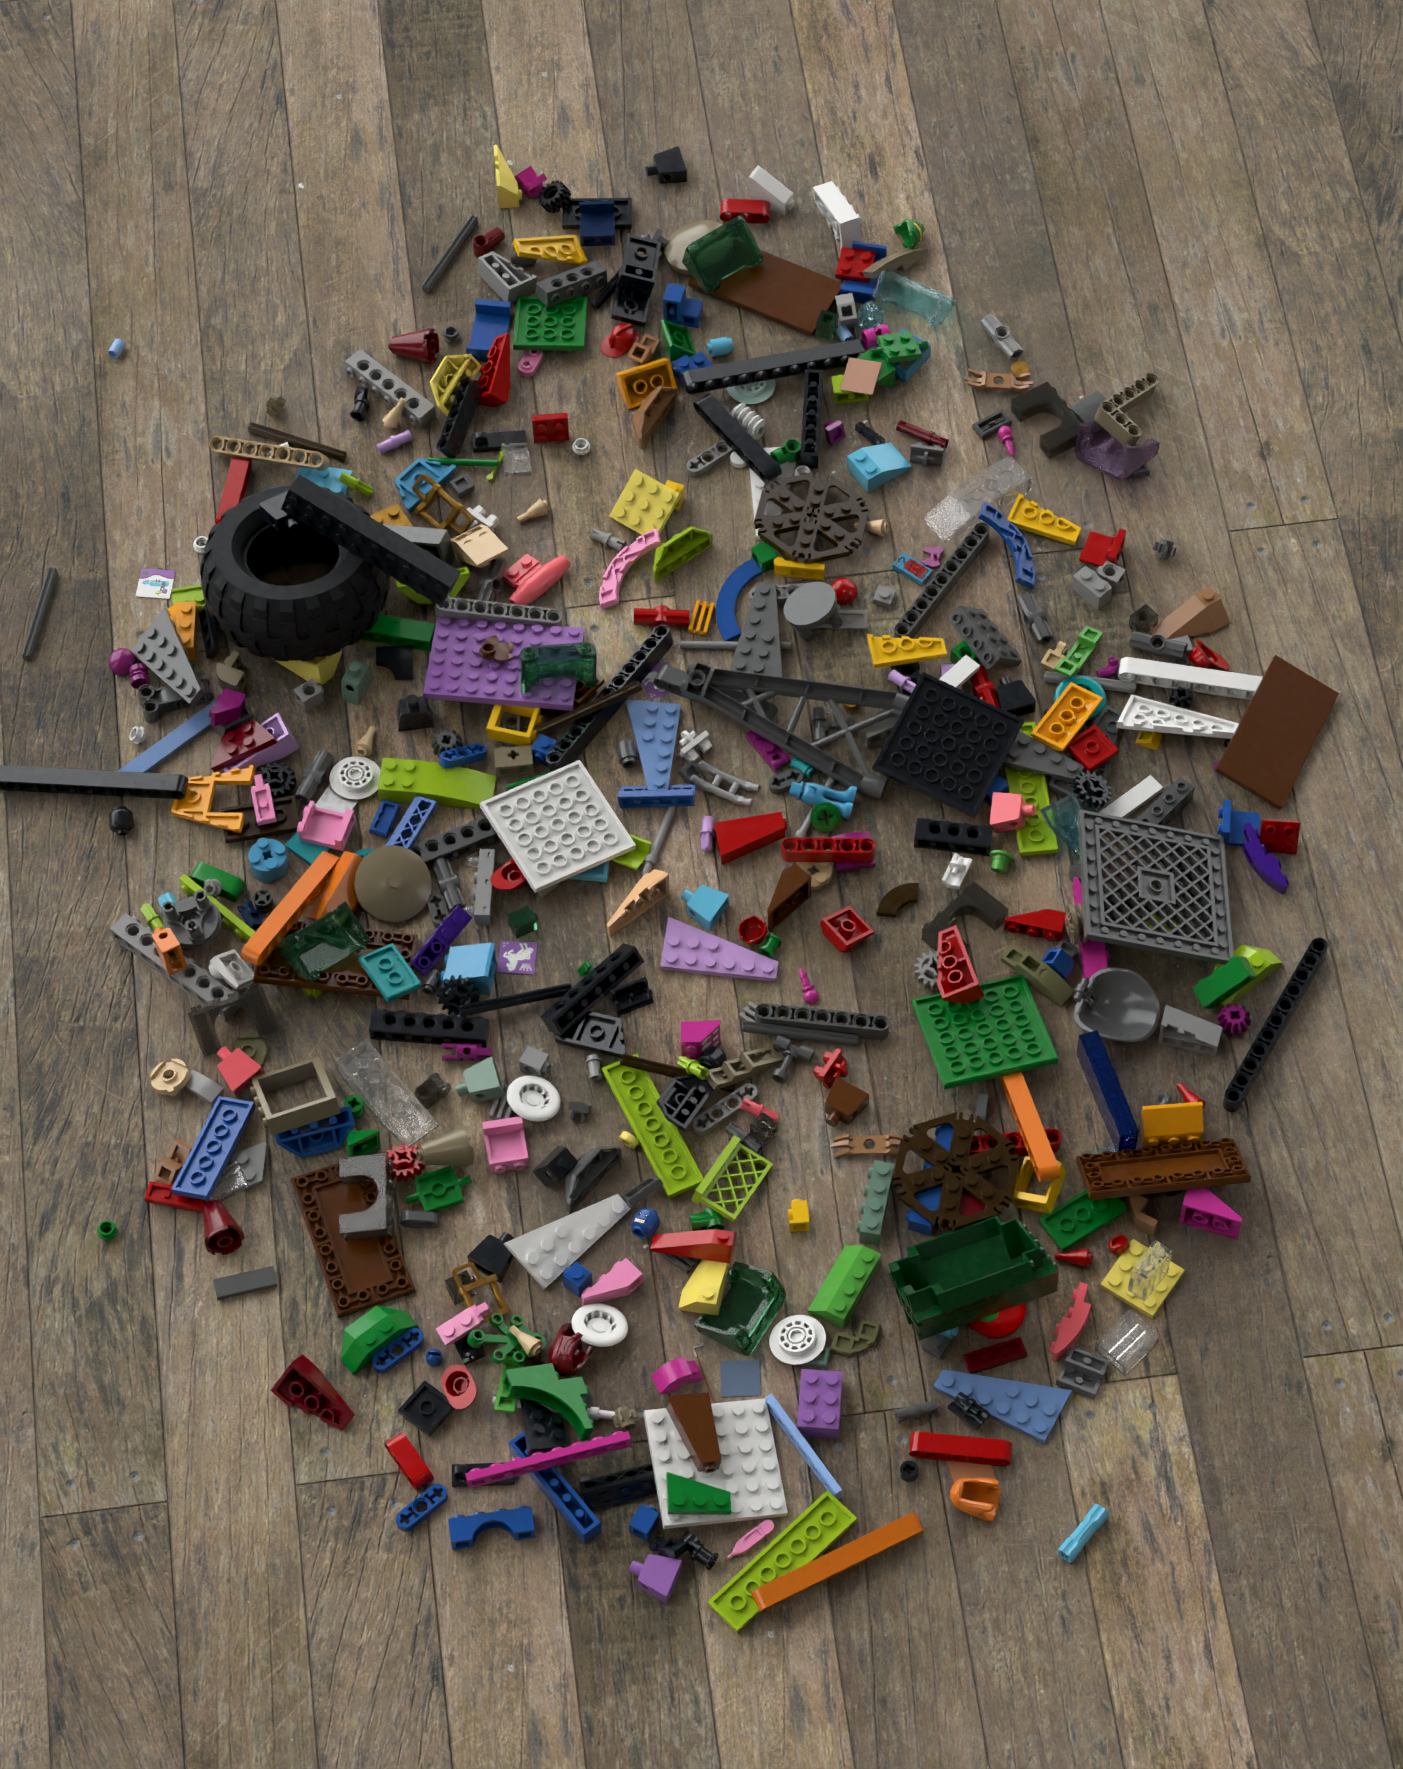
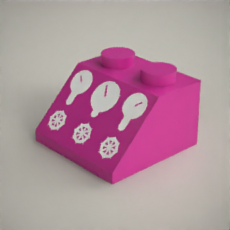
[681,1021,721,1061]

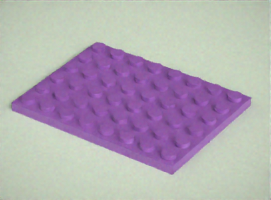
[423,616,584,711]

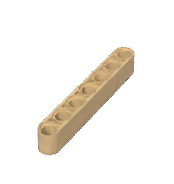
[209,436,330,471]

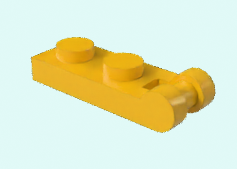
[774,557,825,580]

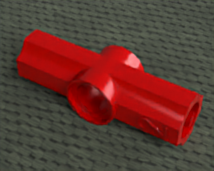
[634,605,690,628]
[970,665,1000,708]

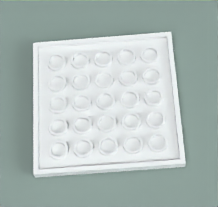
[480,760,636,893]
[644,1398,788,1529]

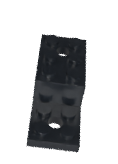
[611,234,661,327]

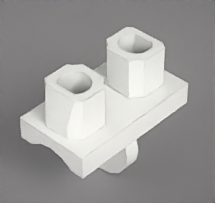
[466,505,499,534]
[677,730,712,762]
[941,853,973,890]

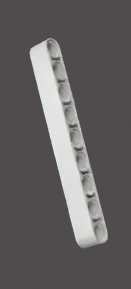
[1118,657,1263,700]

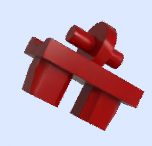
[813,1048,848,1088]

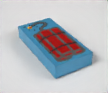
[892,552,933,586]

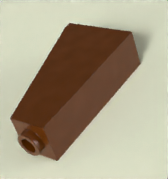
[666,1392,721,1473]

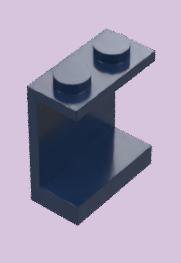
[579,200,615,247]

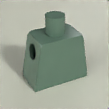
[341,660,374,706]
[456,1057,505,1103]

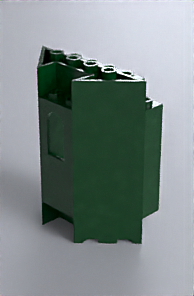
[888,1216,1059,1341]

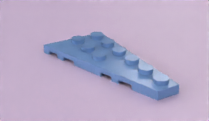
[626,700,681,790]
[933,1369,1072,1444]

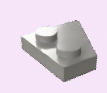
[231,1141,268,1191]

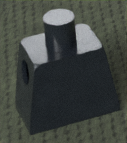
[645,146,687,184]
[259,491,301,532]
[996,676,1036,717]
[397,694,434,732]
[532,1146,578,1186]
[467,1232,514,1283]

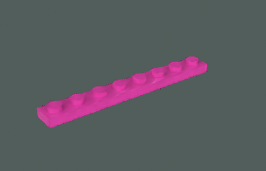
[465,1431,631,1489]

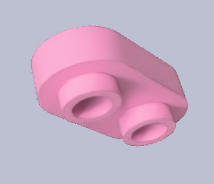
[518,350,543,377]

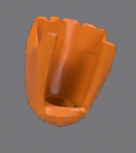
[950,1478,1001,1522]

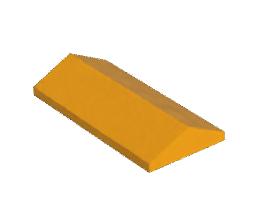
[1031,682,1103,751]

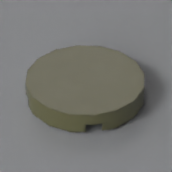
[229,1034,268,1066]

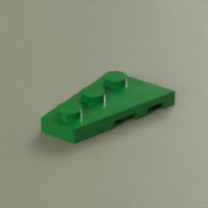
[666,1472,731,1515]

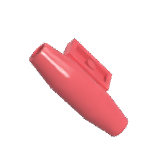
[502,554,570,605]

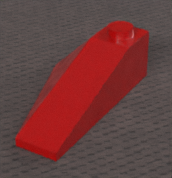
[475,333,510,407]
[937,925,985,1004]
[650,1229,737,1263]

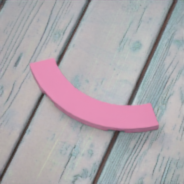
[599,528,662,609]

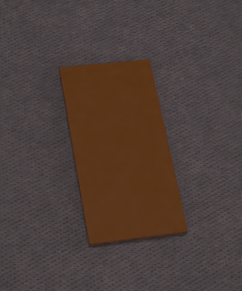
[688,239,844,336]
[1215,655,1339,810]
[253,917,418,1000]
[1076,1137,1251,1200]
[290,1156,416,1318]

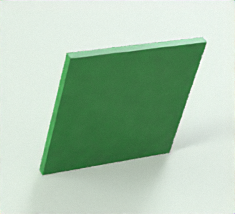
[911,974,1058,1090]

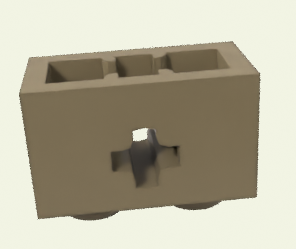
[494,745,534,778]

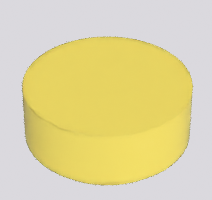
[619,1131,639,1149]

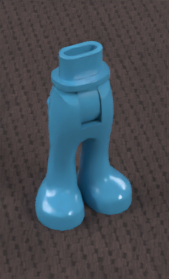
[789,781,857,820]

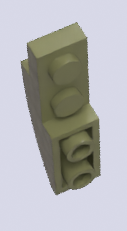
[1001,944,1074,1007]

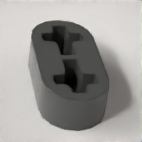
[769,769,803,794]
[427,893,449,928]
[975,1091,989,1121]
[400,1211,439,1229]

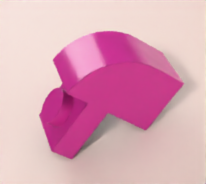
[515,166,547,198]
[651,1357,703,1394]

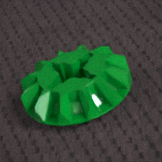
[811,802,841,832]

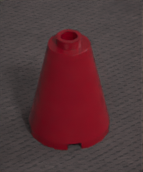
[388,328,439,364]
[203,1199,245,1255]

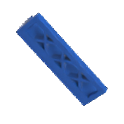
[617,784,696,808]
[385,795,437,849]

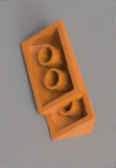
[307,851,364,926]

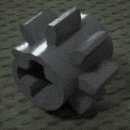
[1153,538,1177,560]

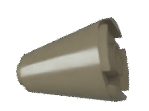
[416,1127,474,1167]

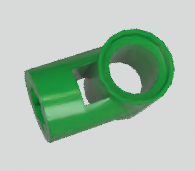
[770,439,801,466]
[690,1207,725,1231]

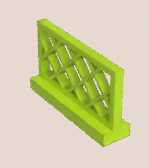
[691,1135,773,1222]

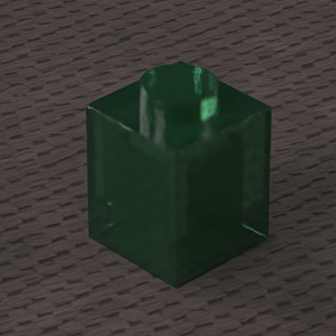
[816,310,838,340]
[507,905,539,939]

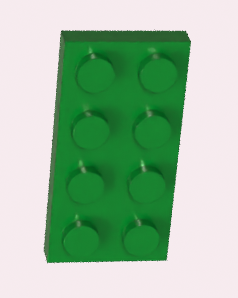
[1038,1190,1128,1252]

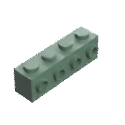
[856,1160,894,1245]

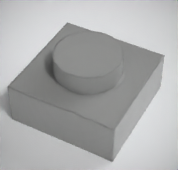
[873,585,896,608]

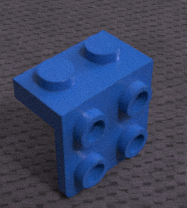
[1217,800,1260,846]

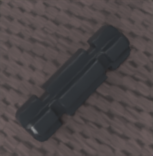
[855,421,885,445]

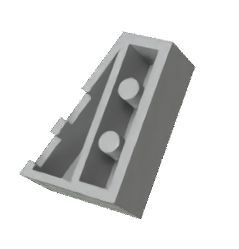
[1158,1005,1222,1056]

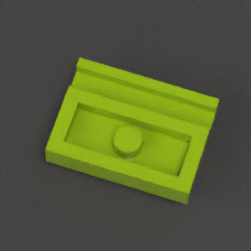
[171,584,206,611]

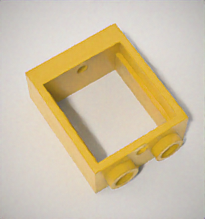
[486,704,543,745]
[1012,1156,1067,1214]

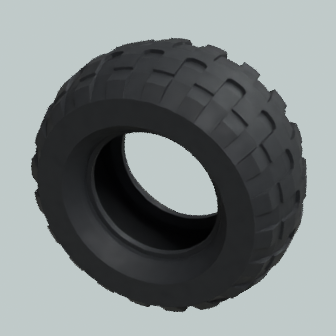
[200,485,390,662]

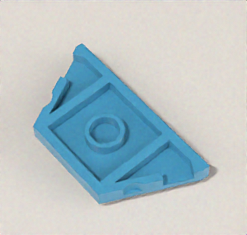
[394,458,457,513]

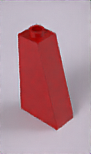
[714,812,788,865]

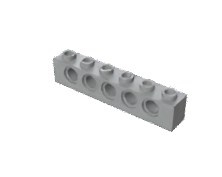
[345,349,436,429]

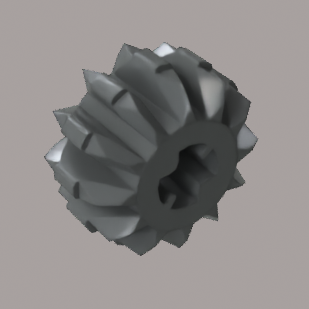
[431,728,463,758]

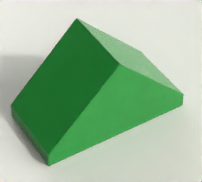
[347,1130,381,1163]

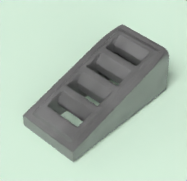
[212,706,254,737]

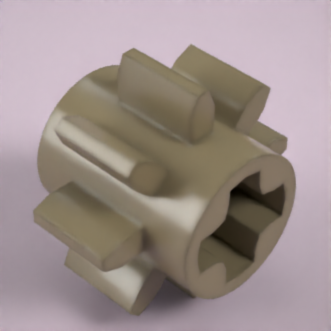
[265,395,287,417]
[612,1406,638,1432]

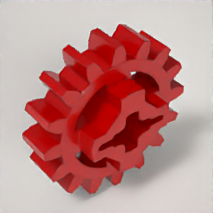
[382,1143,425,1182]

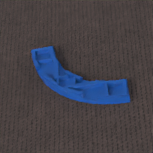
[978,502,1035,589]
[716,558,762,641]

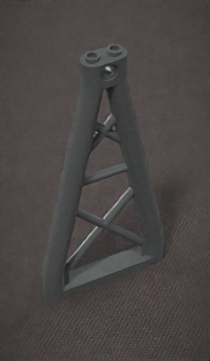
[680,661,910,800]

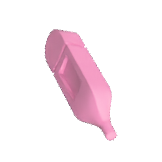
[727,1520,774,1559]

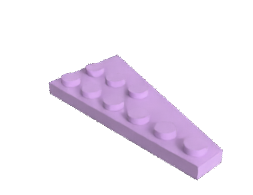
[660,917,778,982]

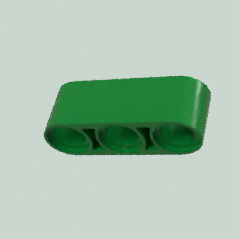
[189,862,246,902]

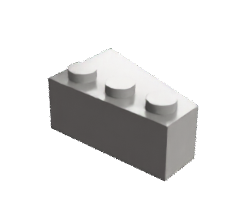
[477,251,537,303]

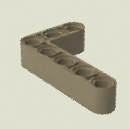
[1094,373,1159,448]

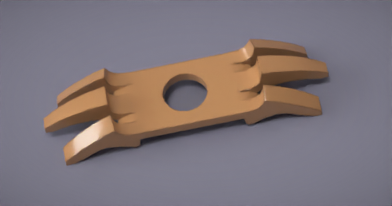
[964,368,1033,393]
[830,1133,903,1158]

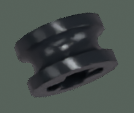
[900,1461,918,1482]

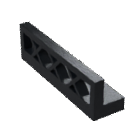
[579,1463,657,1510]

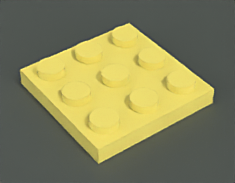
[609,469,682,535]
[1100,1239,1185,1319]

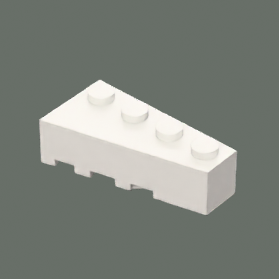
[813,181,862,249]

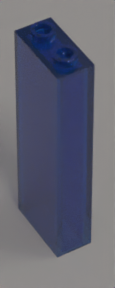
[1076,1030,1139,1152]

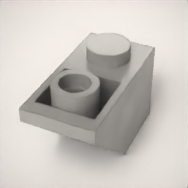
[835,293,858,328]

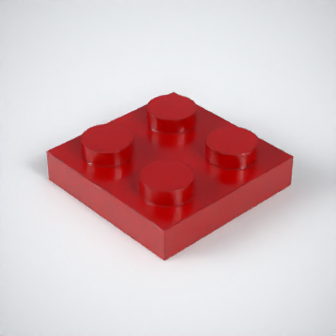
[835,247,876,283]
[532,413,569,443]
[1066,725,1119,772]

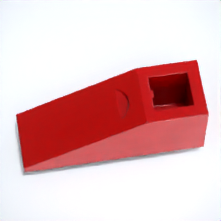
[1004,909,1066,942]

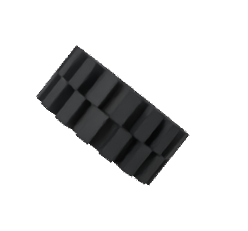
[538,180,571,213]

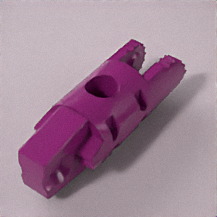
[442,1043,492,1061]

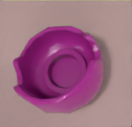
[108,648,137,676]

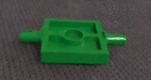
[869,332,929,363]
[405,1166,472,1212]

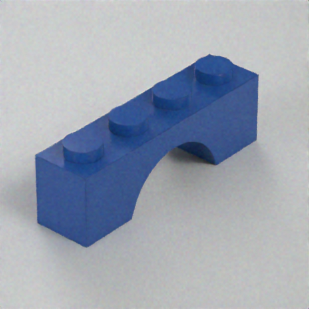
[448,1505,536,1550]

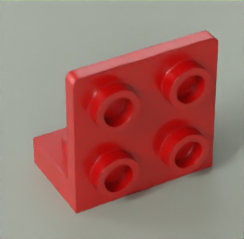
[1079,529,1127,567]

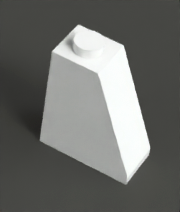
[749,165,795,216]

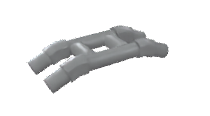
[690,760,761,807]

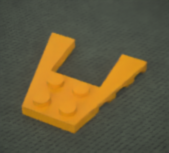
[171,765,256,833]

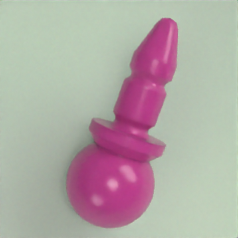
[998,426,1015,457]
[799,968,819,1004]

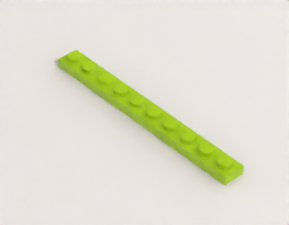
[179,874,322,998]

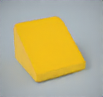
[1135,730,1162,750]

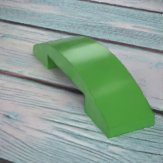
[1054,625,1103,678]
[494,1345,525,1414]

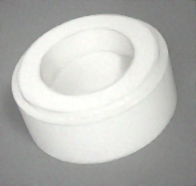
[730,452,747,468]

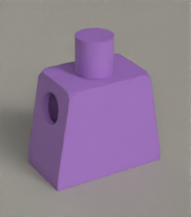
[629,1554,682,1604]

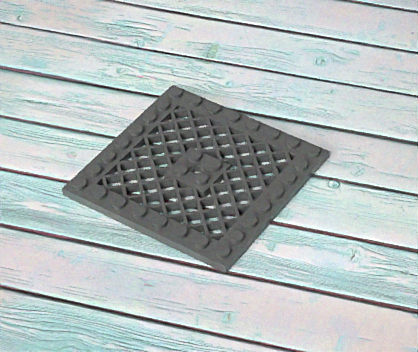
[1077,809,1234,965]

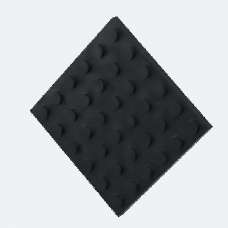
[872,672,1025,819]

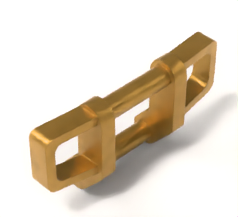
[412,474,475,534]
[452,1262,511,1345]

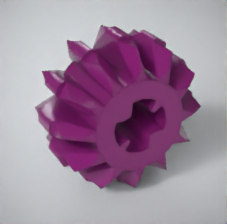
[1217,1003,1251,1037]

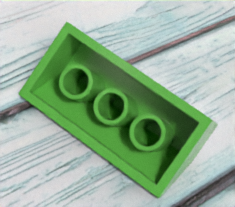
[807,1245,881,1330]

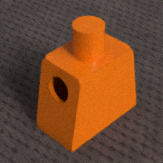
[152,927,187,975]

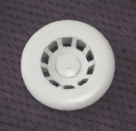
[329,756,381,800]
[507,1075,561,1121]
[571,1303,628,1347]
[769,1315,826,1365]

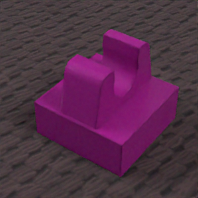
[824,420,846,445]

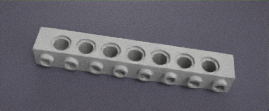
[110,913,241,1022]

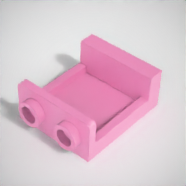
[297,800,355,851]
[482,1116,530,1174]

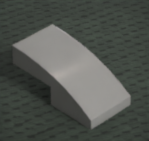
[183,1070,225,1105]

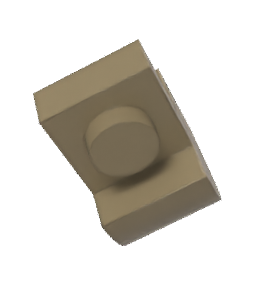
[216,651,246,693]

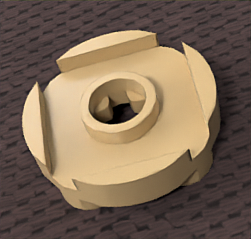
[796,862,832,890]
[150,1059,191,1097]

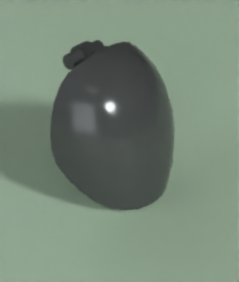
[1073,967,1160,1042]

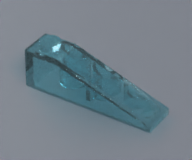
[1040,793,1107,857]

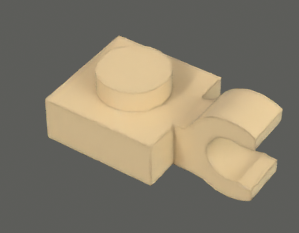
[1040,641,1067,672]

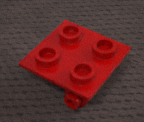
[1259,819,1301,854]

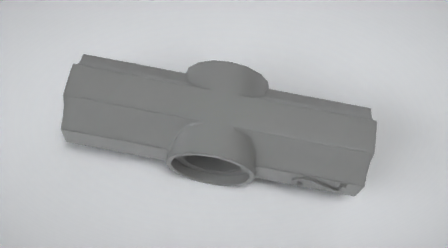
[981,314,1023,360]

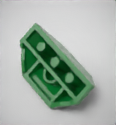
[341,1306,418,1375]

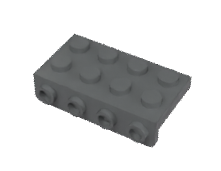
[948,605,1022,669]

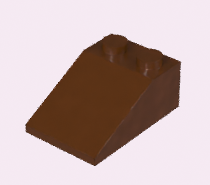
[768,863,811,932]

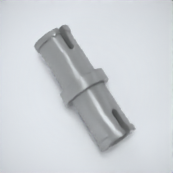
[590,528,627,551]

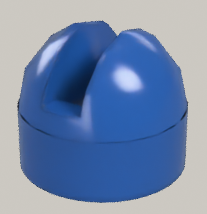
[426,1349,442,1367]

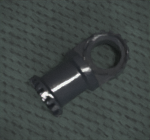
[350,387,370,422]
[680,1532,719,1570]

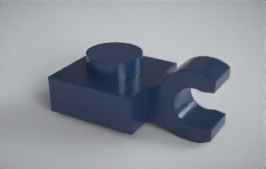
[238,899,264,929]

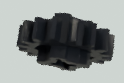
[256,761,296,799]
[1072,770,1112,809]
[437,975,480,1016]

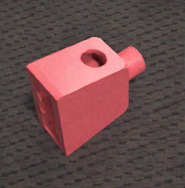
[990,792,1036,833]
[217,1046,265,1096]

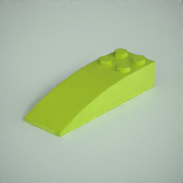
[378,758,496,809]

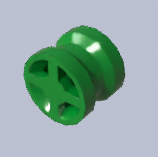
[344,1095,365,1119]

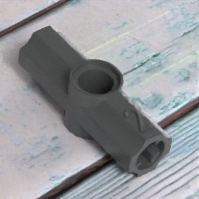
[476,559,507,602]
[1017,592,1053,645]
[1129,631,1188,660]
[295,750,334,804]
[432,857,466,913]

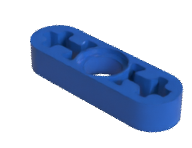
[439,743,487,768]
[372,1328,424,1373]
[396,1484,448,1532]

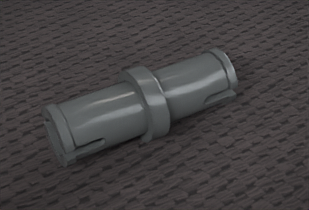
[725,1122,764,1154]
[894,1400,938,1422]

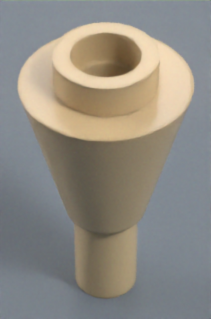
[382,397,407,430]
[517,499,550,524]
[854,519,888,537]
[354,726,376,757]
[509,1325,543,1357]

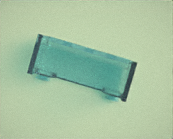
[871,270,957,327]

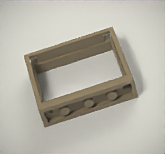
[250,1056,340,1135]

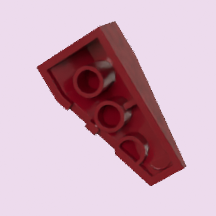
[270,1354,355,1431]

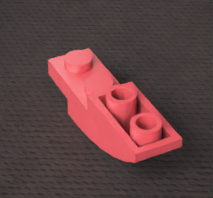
[1050,1282,1091,1362]

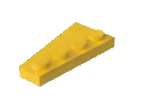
[512,235,588,265]
[1007,493,1081,546]
[867,634,947,669]

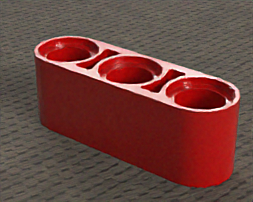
[720,199,771,224]
[385,1432,434,1491]

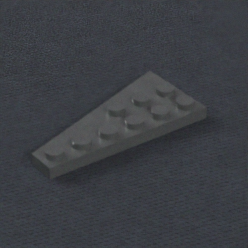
[730,582,783,677]
[1002,731,1085,783]

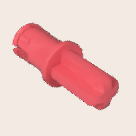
[739,1097,779,1124]

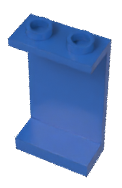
[840,241,887,306]
[466,299,512,361]

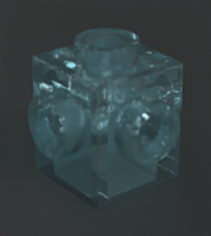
[858,300,883,330]

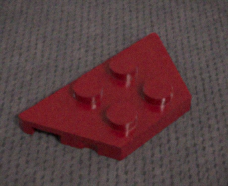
[211,720,278,773]

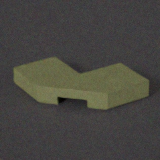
[830,1319,881,1358]

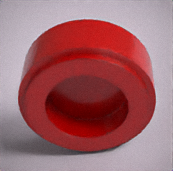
[1108,1235,1130,1255]

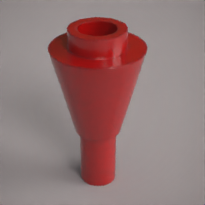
[1177,1083,1206,1110]
[1055,1248,1093,1268]

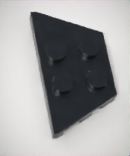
[555,1011,626,1058]
[520,1399,567,1455]

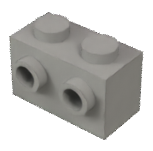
[1071,566,1112,610]

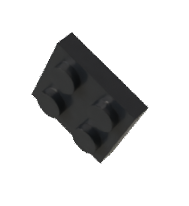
[398,1380,455,1437]

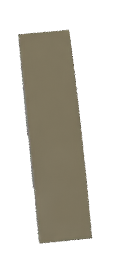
[862,248,928,278]
[703,1046,782,1090]

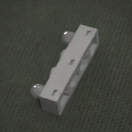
[463,849,496,925]

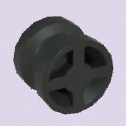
[253,889,274,914]

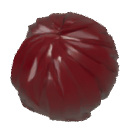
[548,1323,595,1376]

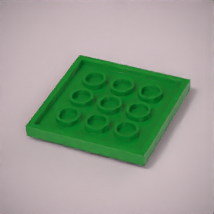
[513,296,588,351]

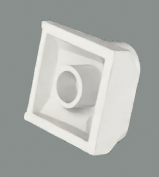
[209,949,254,991]

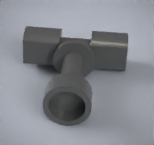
[813,707,855,741]
[771,1035,814,1084]

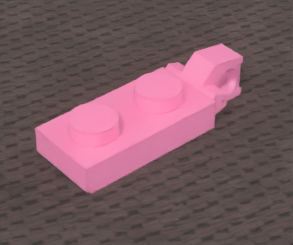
[251,774,277,826]
[436,1302,492,1347]

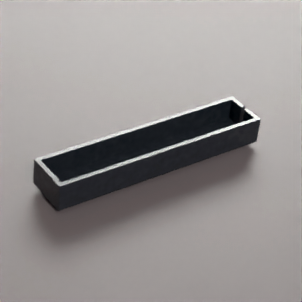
[281,474,461,607]

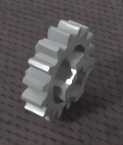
[914,950,939,991]

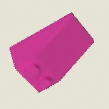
[1179,1187,1242,1240]

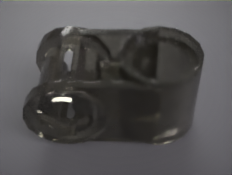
[414,1072,451,1110]

